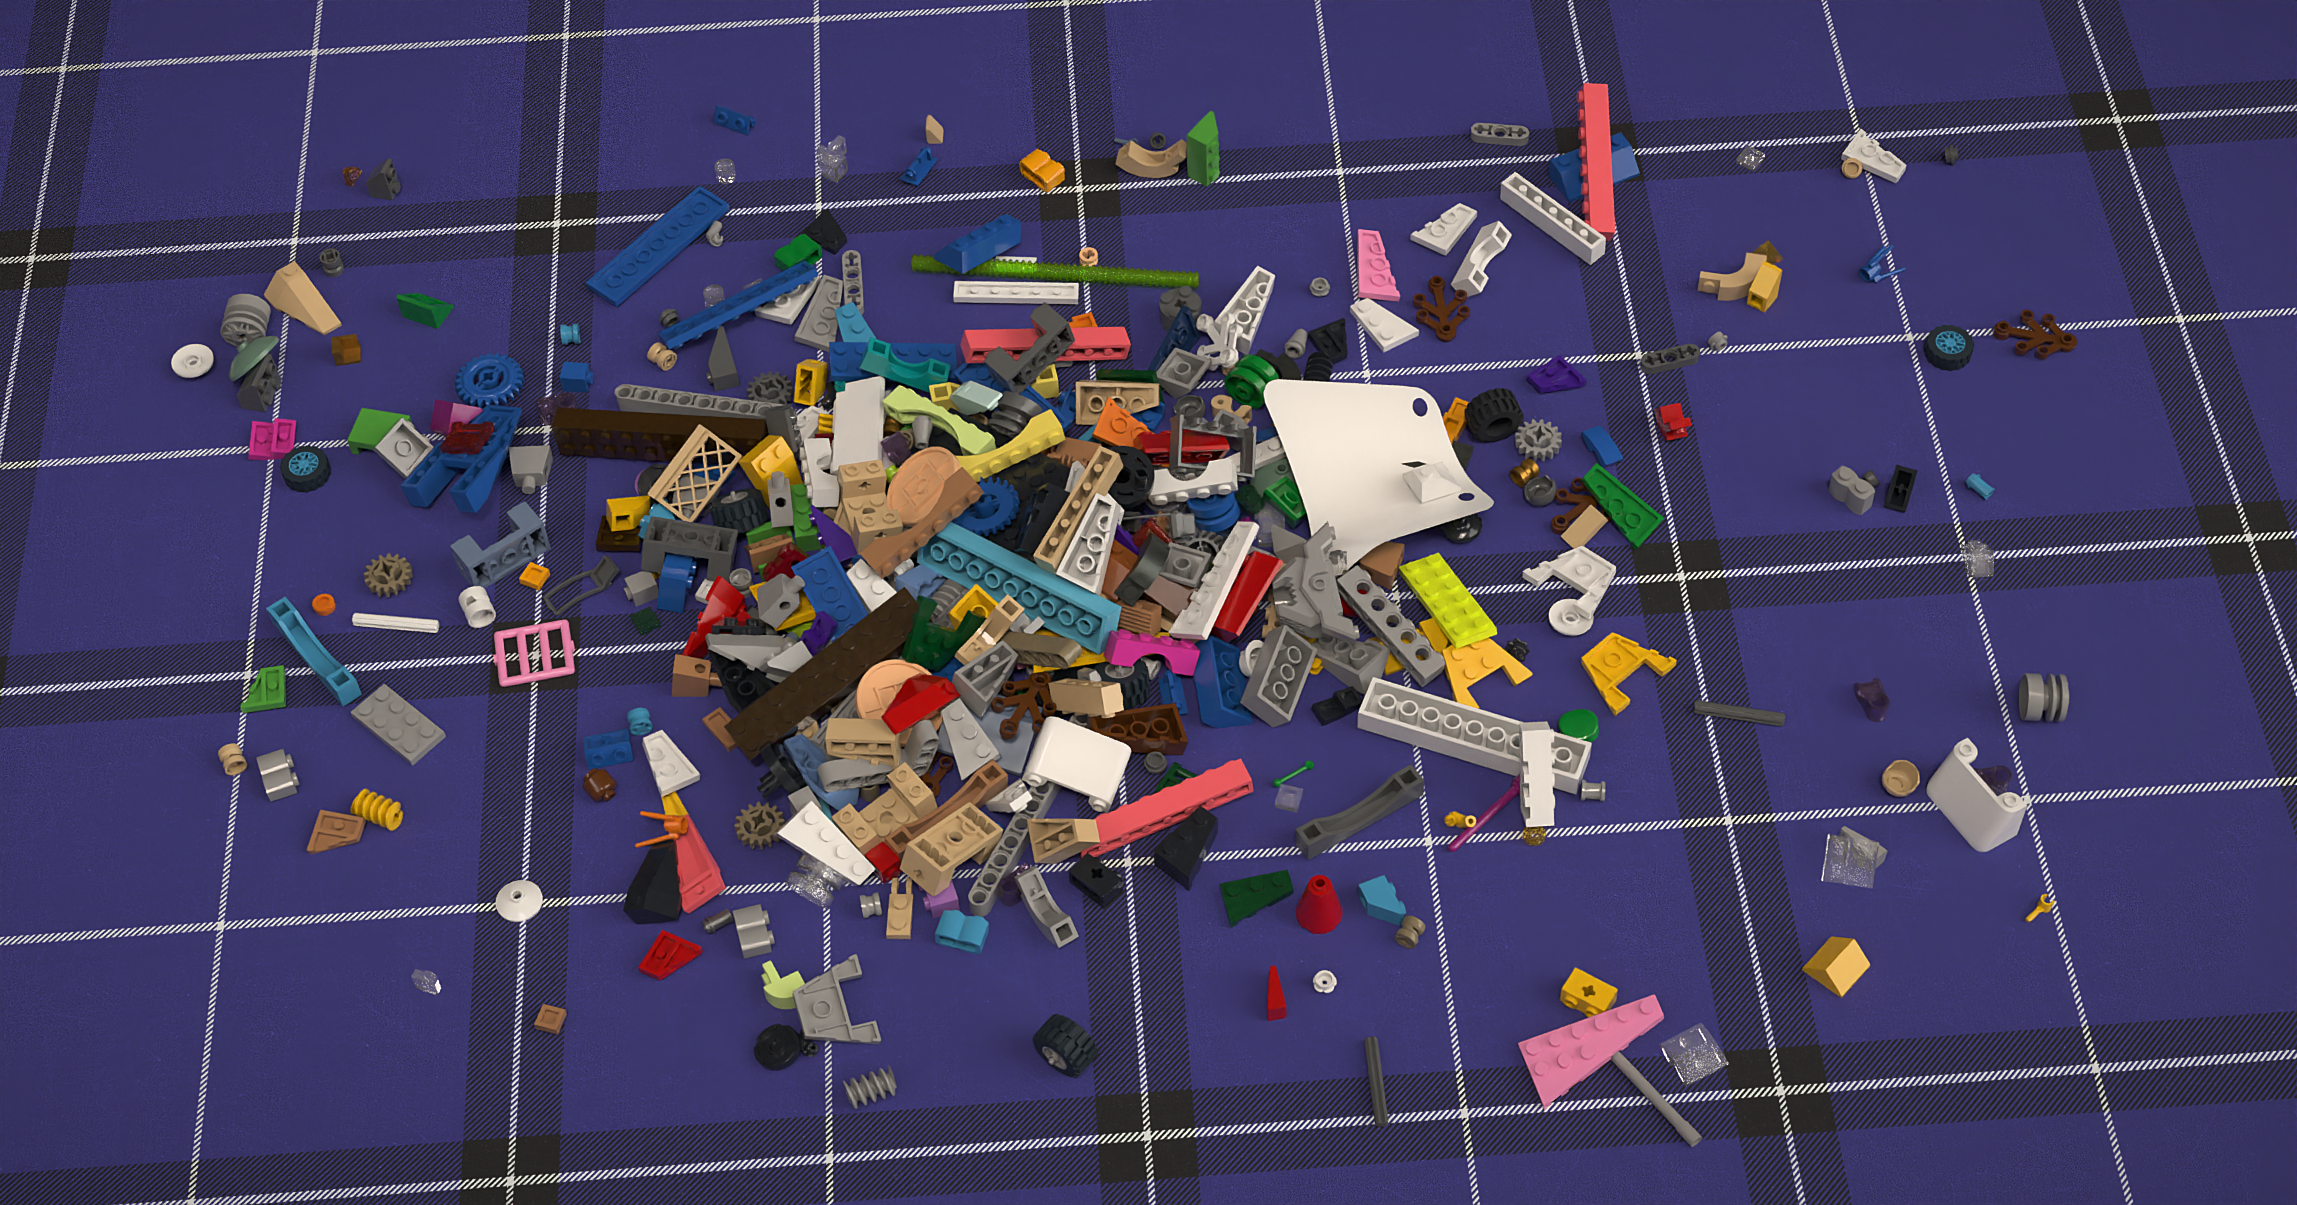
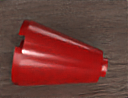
[1296,875,1343,934]

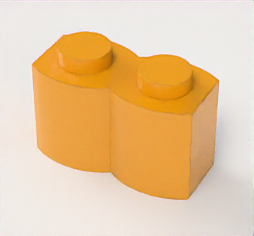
[1019,149,1065,193]

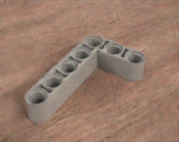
[817,720,940,792]

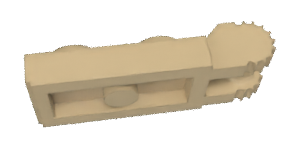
[886,878,914,939]

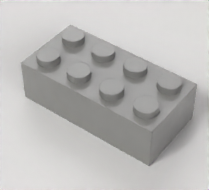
[1240,624,1317,728]

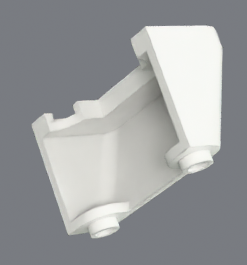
[1022,716,1131,813]
[1926,738,2027,852]

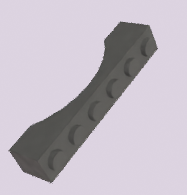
[1295,764,1424,860]

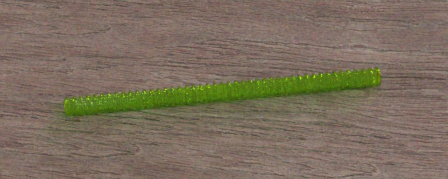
[911,253,1199,290]

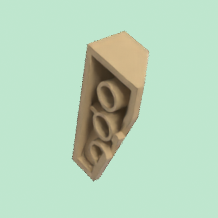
[264,261,342,335]

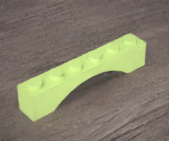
[882,385,996,456]

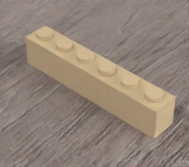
[1033,446,1123,576]

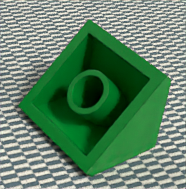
[396,293,454,329]
[1262,476,1307,529]

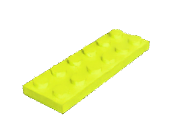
[1399,553,1497,649]

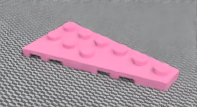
[1518,994,1664,1110]

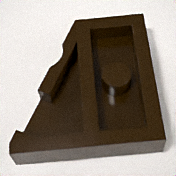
[595,515,643,551]

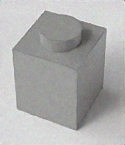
[623,570,659,607]

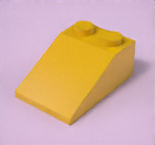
[738,435,803,509]

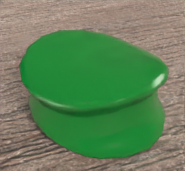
[1558,709,1599,743]

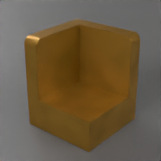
[331,334,361,366]

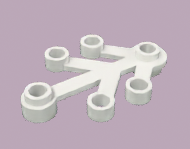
[1196,312,1243,371]

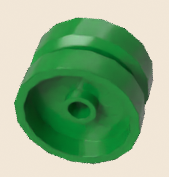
[1224,354,1279,409]

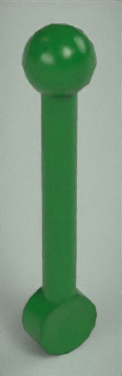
[1273,760,1314,788]

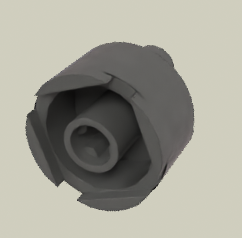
[1159,286,1202,332]

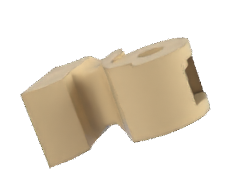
[1211,395,1252,424]

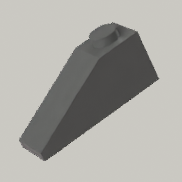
[706,326,740,392]

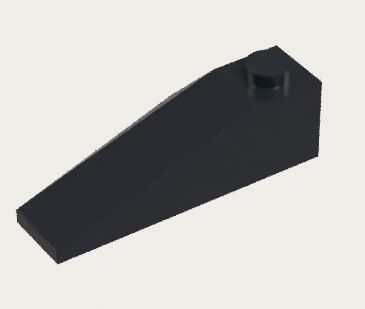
[707,646,775,713]
[623,840,682,924]

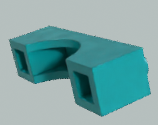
[860,337,950,393]

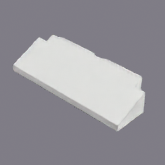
[830,376,885,475]

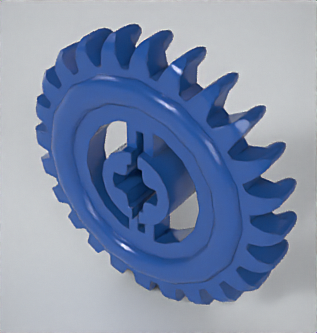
[454,353,524,409]
[951,476,1020,536]

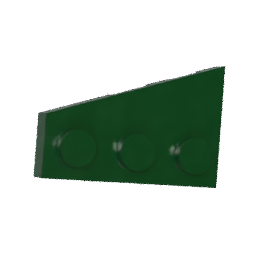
[1096,369,1166,406]
[1220,869,1294,928]

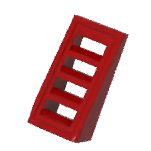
[1267,965,1287,1021]

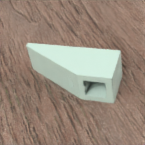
[949,381,1003,415]

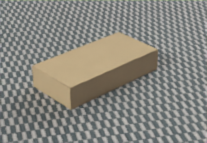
[1561,505,1608,549]

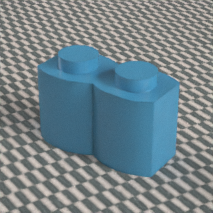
[935,910,989,954]

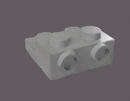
[373,418,434,478]

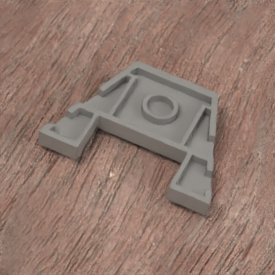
[792,954,881,1044]

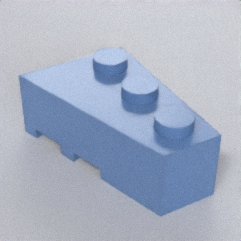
[895,564,949,600]

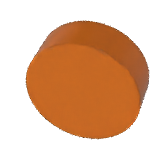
[312,594,336,616]

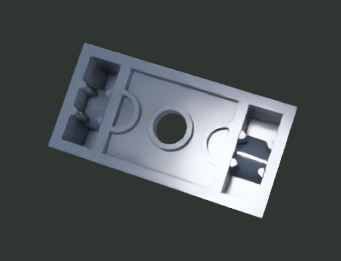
[450,501,551,589]

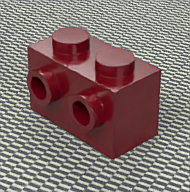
[762,542,811,582]

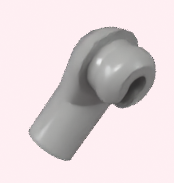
[706,221,723,247]

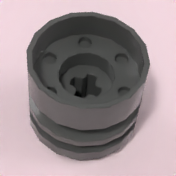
[987,391,1043,439]

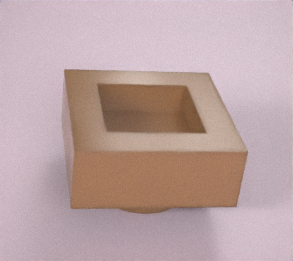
[534,1004,567,1034]

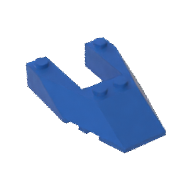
[400,405,522,513]

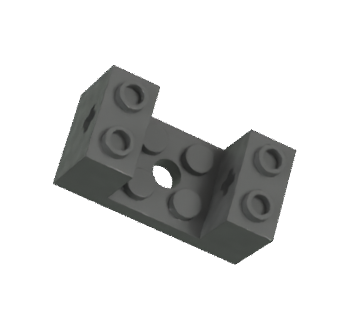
[984,302,1075,395]
[641,516,738,583]

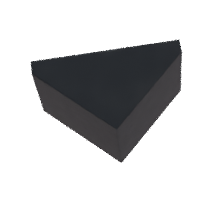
[1884,464,1918,512]

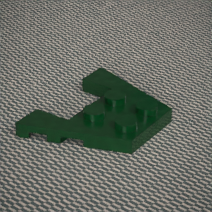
[902,595,987,671]

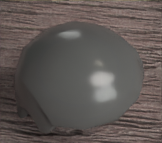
[1173,395,1206,420]
[1524,475,1557,507]

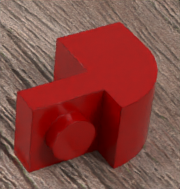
[1654,403,1692,441]

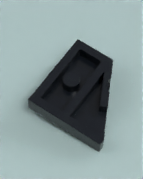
[802,209,847,255]

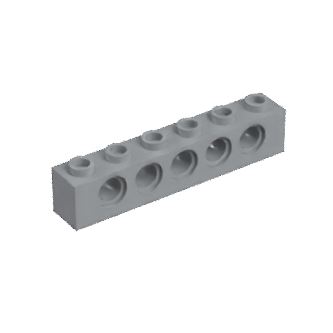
[1336,565,1446,687]

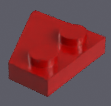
[638,930,703,981]

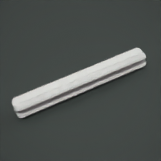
[352,613,439,633]

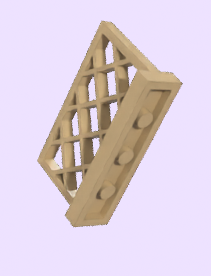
[647,424,743,523]

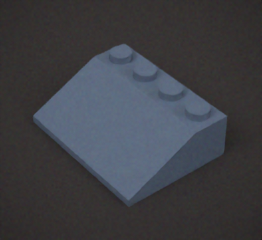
[937,694,1042,776]

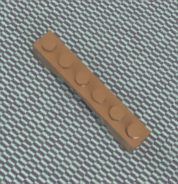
[860,467,984,579]
[884,759,1008,863]

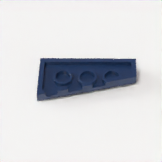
[1148,305,1200,388]

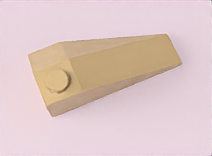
[1076,380,1159,425]

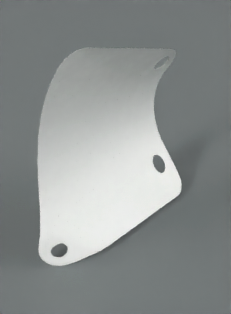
[1264,379,1494,576]

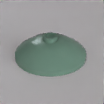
[229,336,279,382]
[1249,457,1297,504]

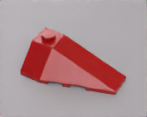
[682,576,748,659]
[881,673,961,735]

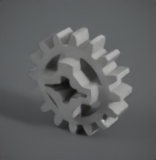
[1515,419,1562,462]

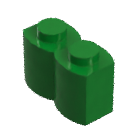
[774,234,822,271]

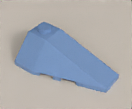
[784,733,860,811]

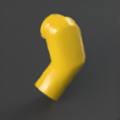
[1444,811,1476,828]

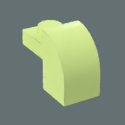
[761,960,805,1009]

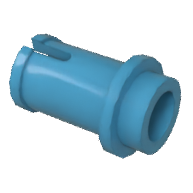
[1966,473,1995,500]

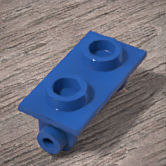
[714,105,756,135]
[900,147,938,187]
[1055,384,1076,424]
[1158,670,1188,715]

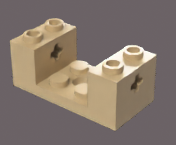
[838,459,903,555]
[831,762,938,857]
[900,802,1003,897]

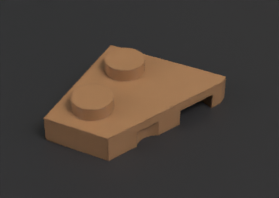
[307,810,366,854]

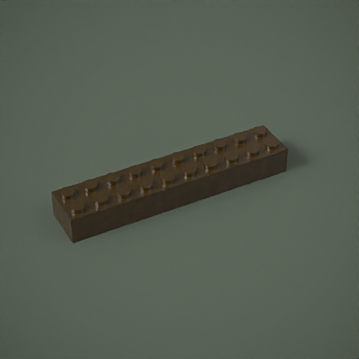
[551,407,769,465]
[724,587,933,767]

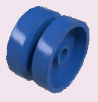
[1186,491,1240,533]

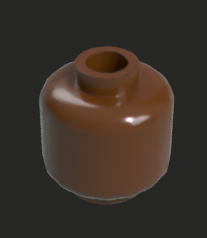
[583,768,617,802]

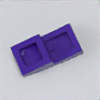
[799,611,839,657]

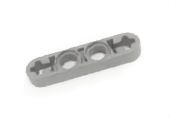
[842,250,864,315]

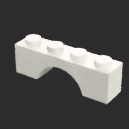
[1451,221,1512,297]
[799,438,839,507]
[1148,458,1238,505]

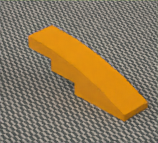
[1442,397,1469,445]

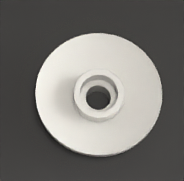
[171,344,214,378]
[1549,599,1594,636]
[496,880,543,922]

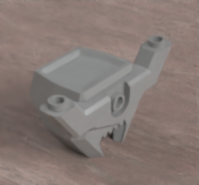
[1271,521,1360,645]

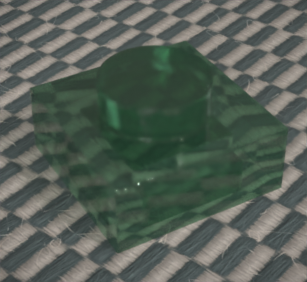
[630,606,661,636]

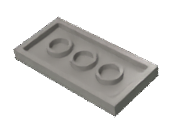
[350,684,446,766]

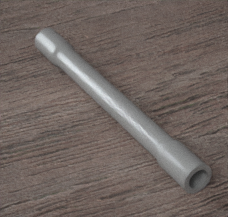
[1611,1051,1702,1147]

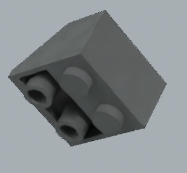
[237,353,281,412]
[764,404,802,453]

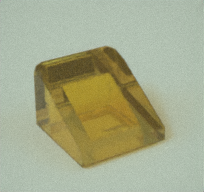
[1752,240,1783,264]

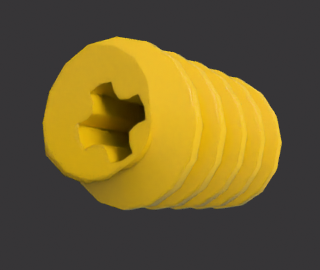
[350,788,403,831]

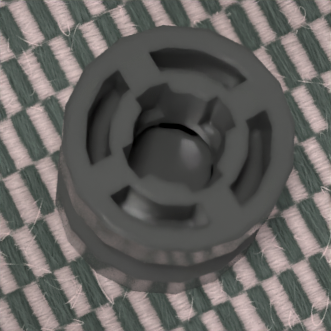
[320,248,344,277]

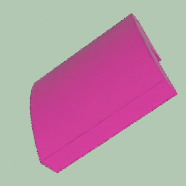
[248,418,296,460]

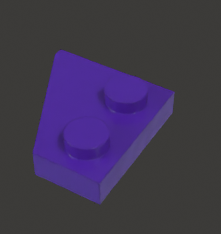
[1527,355,1586,393]

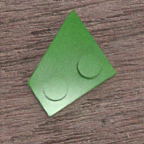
[241,665,286,713]

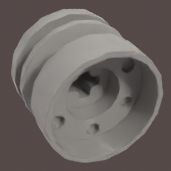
[220,294,271,347]
[2019,673,2069,722]

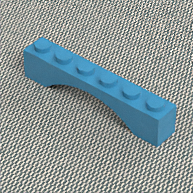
[266,597,362,707]

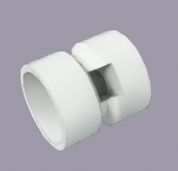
[459,586,496,628]

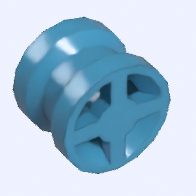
[560,323,581,345]
[627,708,653,736]

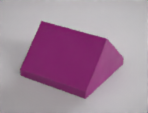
[430,399,482,436]

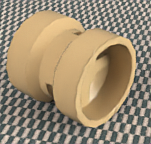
[647,342,677,371]
[218,743,247,775]

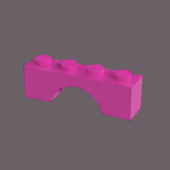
[1104,629,1200,676]

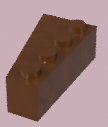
[1085,703,1188,755]

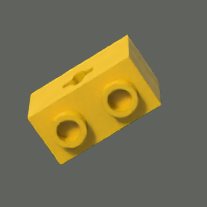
[1560,967,1618,1018]

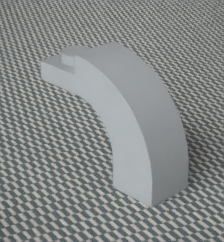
[1014,866,1079,948]

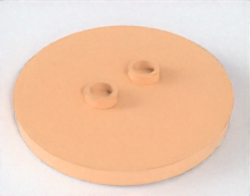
[887,447,961,527]
[855,659,943,747]

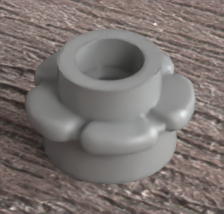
[1310,277,1330,297]
[1708,332,1728,351]

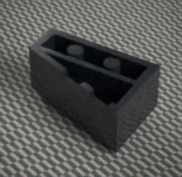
[1012,483,1071,562]
[1154,805,1218,891]

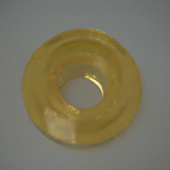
[1522,826,1546,846]

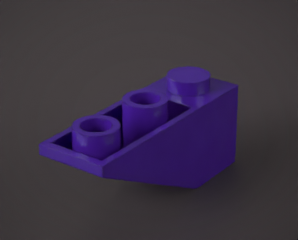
[808,505,857,568]

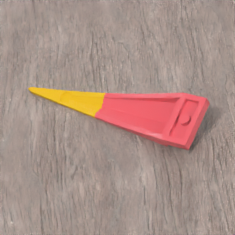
[662,791,726,914]

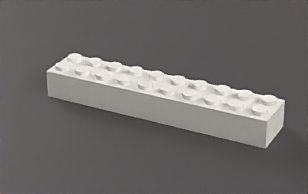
[1357,677,1592,794]

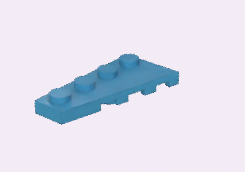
[835,302,876,342]

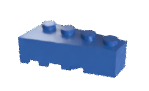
[657,519,699,613]

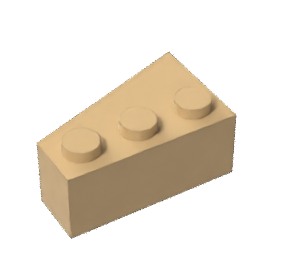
[825,718,902,770]
[1027,819,1100,864]

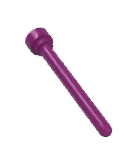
[1448,774,1520,852]

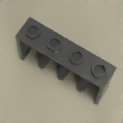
[1168,414,1257,484]

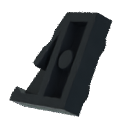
[1308,318,1348,364]
[712,616,766,635]

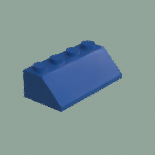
[1549,132,1640,203]
[934,214,1021,274]
[1194,635,1253,729]

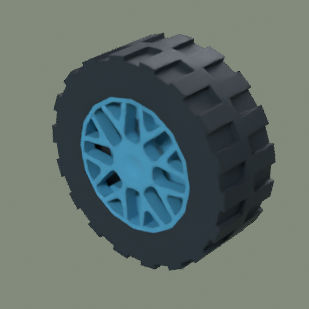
[1924,325,1974,371]
[280,445,331,493]

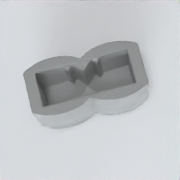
[1828,466,1875,515]
[256,749,300,802]
[733,904,775,959]

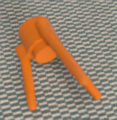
[635,811,688,848]

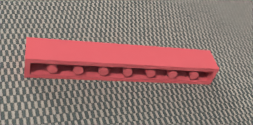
[1576,83,1615,241]
[960,327,1131,363]
[1079,758,1254,858]

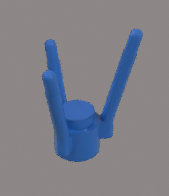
[1859,245,1905,283]

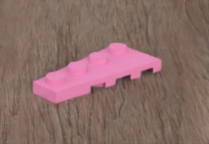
[1357,229,1400,302]

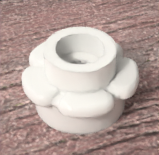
[1313,970,1337,993]

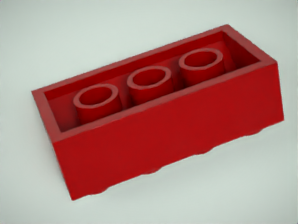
[1133,430,1230,466]
[1210,551,1284,643]

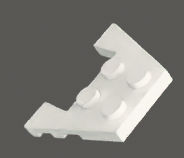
[1523,546,1616,619]

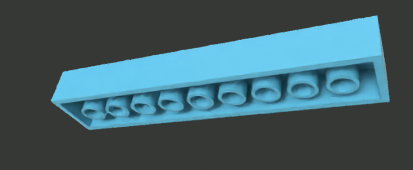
[917,522,1122,654]

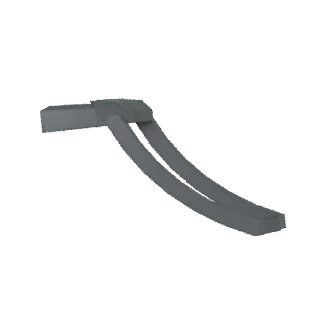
[1120,513,1196,543]
[543,555,620,616]

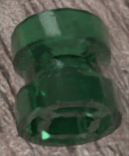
[1236,484,1265,515]

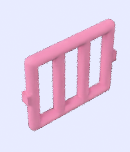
[493,619,575,687]

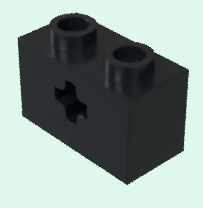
[1069,852,1123,909]

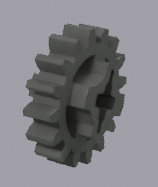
[747,371,793,405]

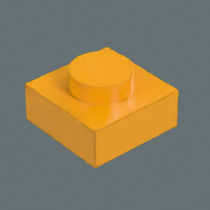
[519,562,550,590]

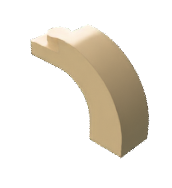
[1116,139,1187,178]
[1698,252,1767,301]
[955,594,1025,665]

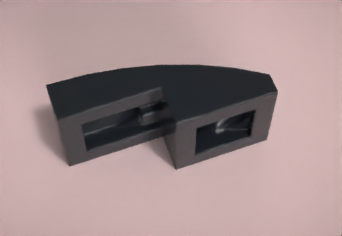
[1311,686,1363,726]

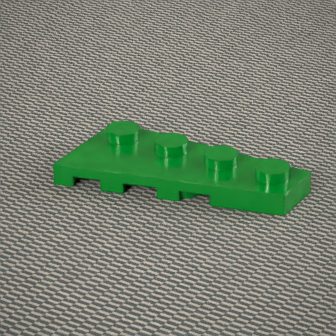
[1581,463,1664,550]

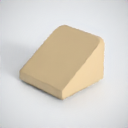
[926,115,944,144]

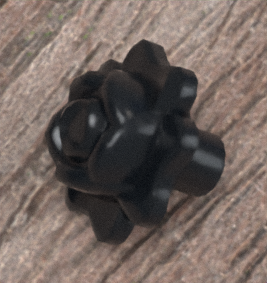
[1504,638,1530,662]

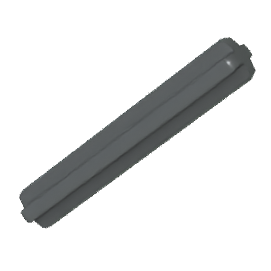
[1694,700,1785,726]
[1364,1036,1388,1127]

